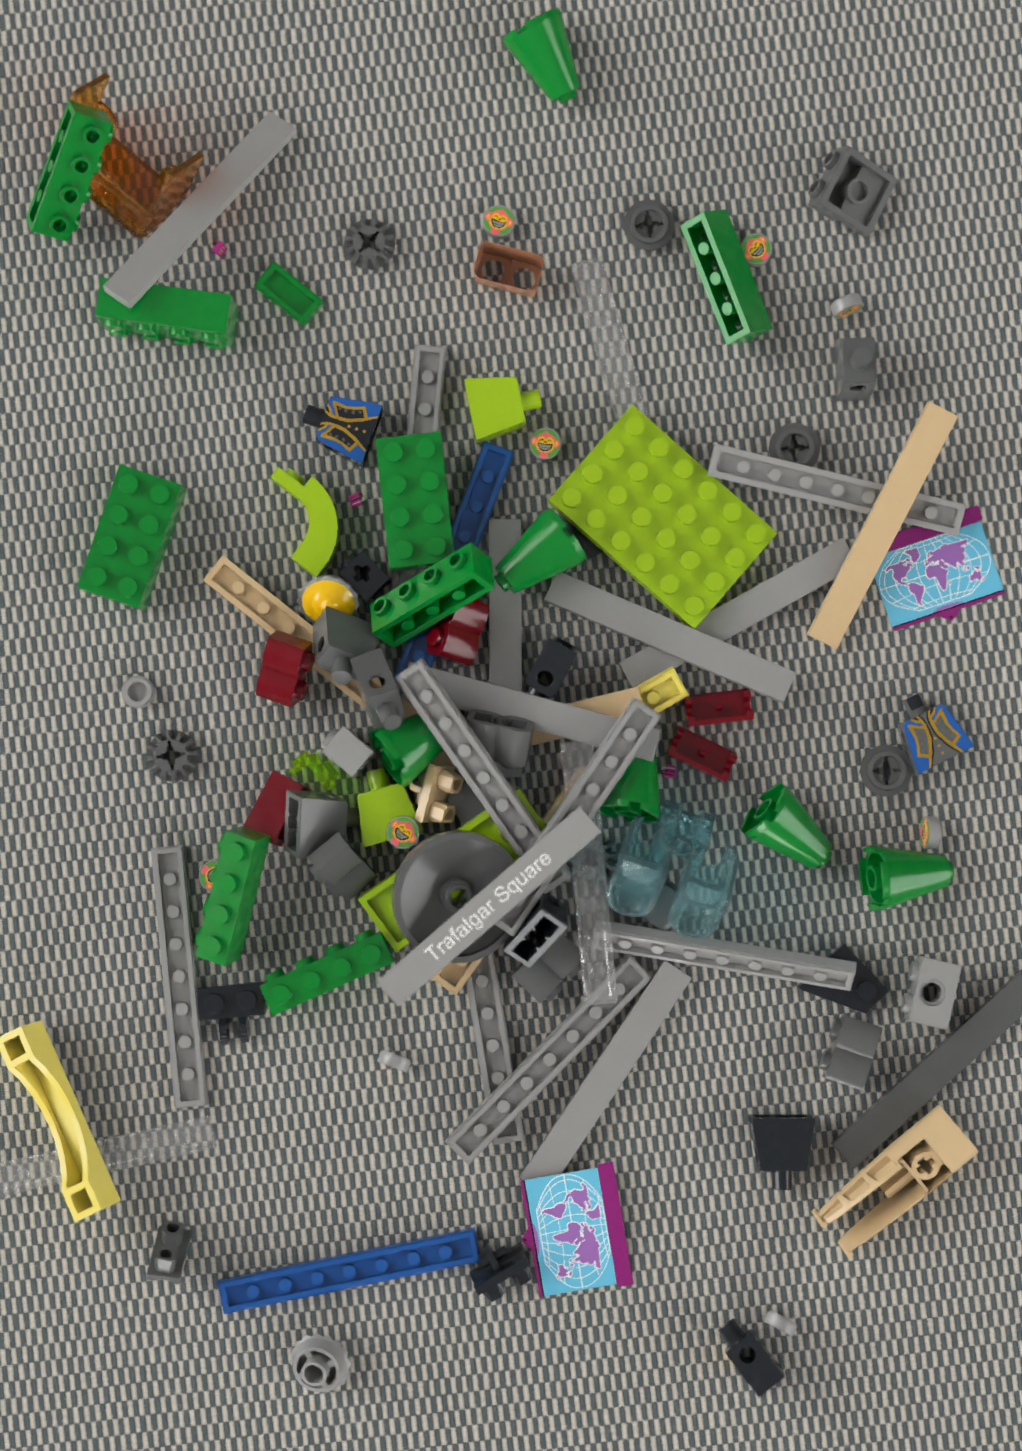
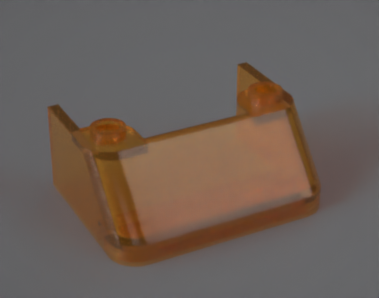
[70,72,204,238]

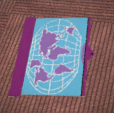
[875,505,1005,632]
[520,1162,633,1297]

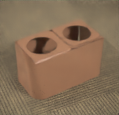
[474,241,544,298]

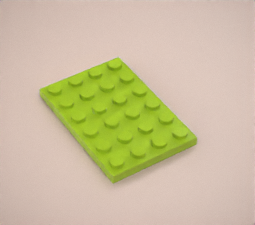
[547,404,777,629]

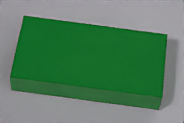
[254,261,324,328]

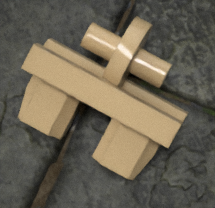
[409,763,464,823]

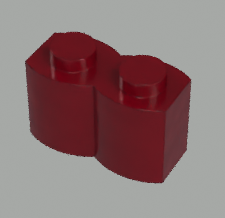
[427,600,489,666]
[256,630,315,708]

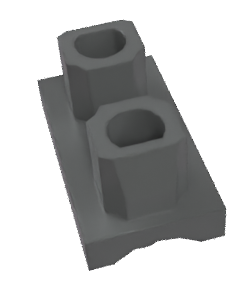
[147,1220,192,1284]

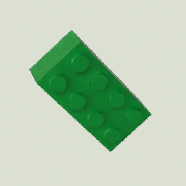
[95,277,239,351]
[375,431,454,573]
[77,464,187,612]

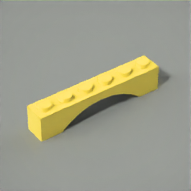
[0,1020,121,1222]

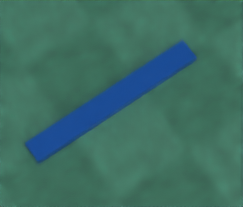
[394,441,514,683]
[218,1227,481,1314]

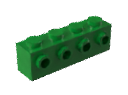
[26,100,114,242]
[680,209,773,345]
[370,542,495,648]
[195,826,271,966]
[260,928,395,1016]

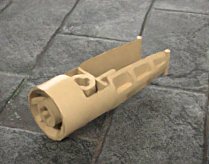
[812,1105,979,1258]

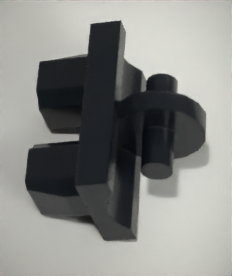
[469,1243,532,1302]

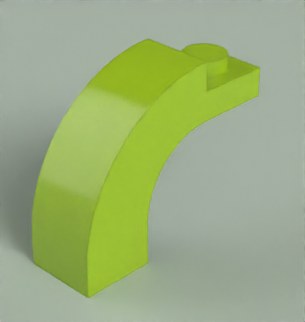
[271,467,340,577]

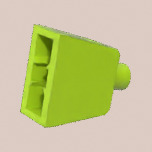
[464,377,542,445]
[358,767,425,847]

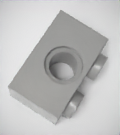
[322,726,377,778]
[901,955,962,1030]

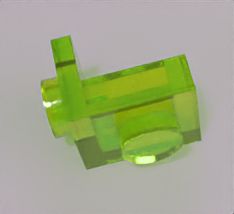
[288,751,340,792]

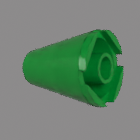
[502,8,580,105]
[494,508,586,594]
[369,713,444,787]
[598,754,661,823]
[741,783,832,869]
[859,845,954,911]

